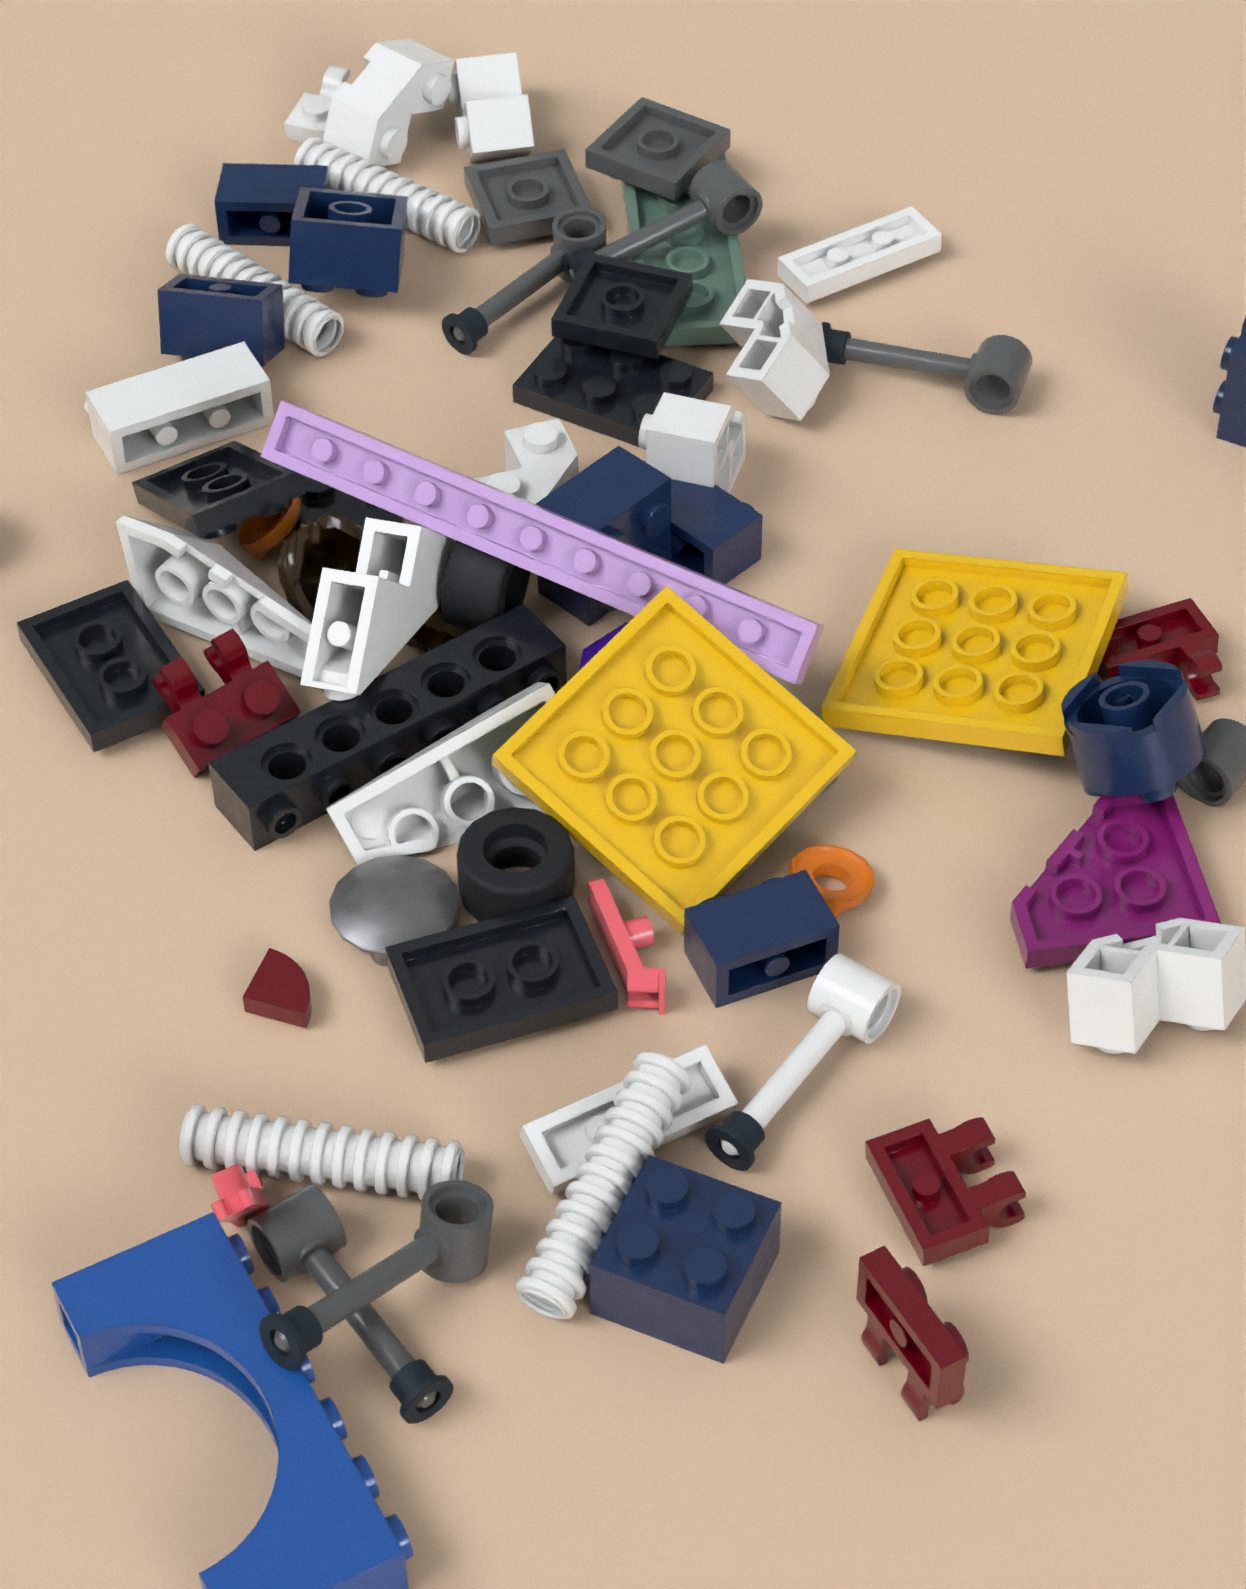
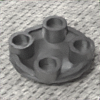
[329,855,460,967]

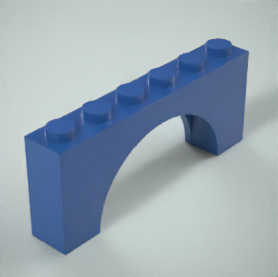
[51,1212,414,1589]

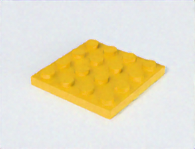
[821,548,1129,756]
[491,586,856,935]

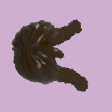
[278,514,455,693]

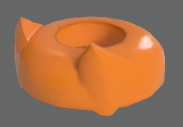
[238,497,302,560]
[789,844,875,917]

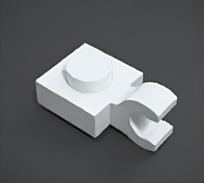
[284,65,351,143]

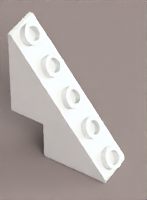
[300,518,455,701]

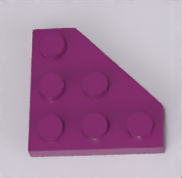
[1010,795,1221,969]

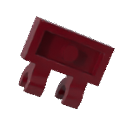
[1097,598,1222,701]
[152,628,301,777]
[865,1117,1026,1266]
[856,1245,969,1421]

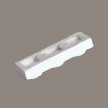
[777,206,942,304]
[519,1044,738,1196]

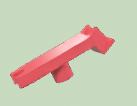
[587,878,666,1015]
[210,1163,270,1227]

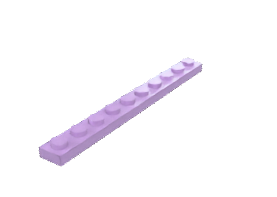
[260,400,824,684]

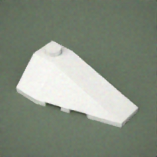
[116,515,312,677]
[326,682,555,865]

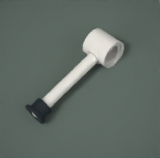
[705,953,901,1171]

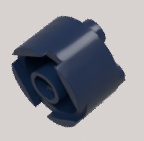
[1061,660,1206,802]

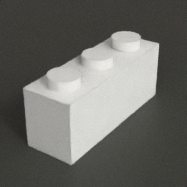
[85,341,274,475]

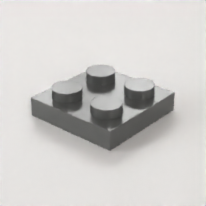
[585,97,731,201]
[464,149,592,246]

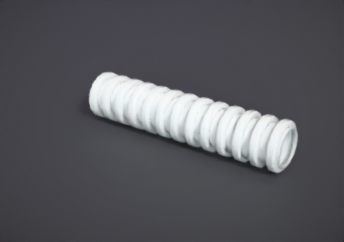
[294,137,481,253]
[165,224,344,357]
[515,1052,692,1320]
[179,1104,465,1200]

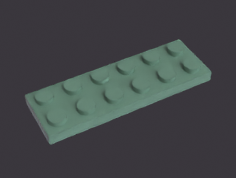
[622,153,745,348]

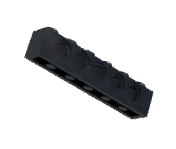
[209,604,567,851]

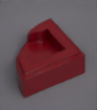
[243,948,312,1028]

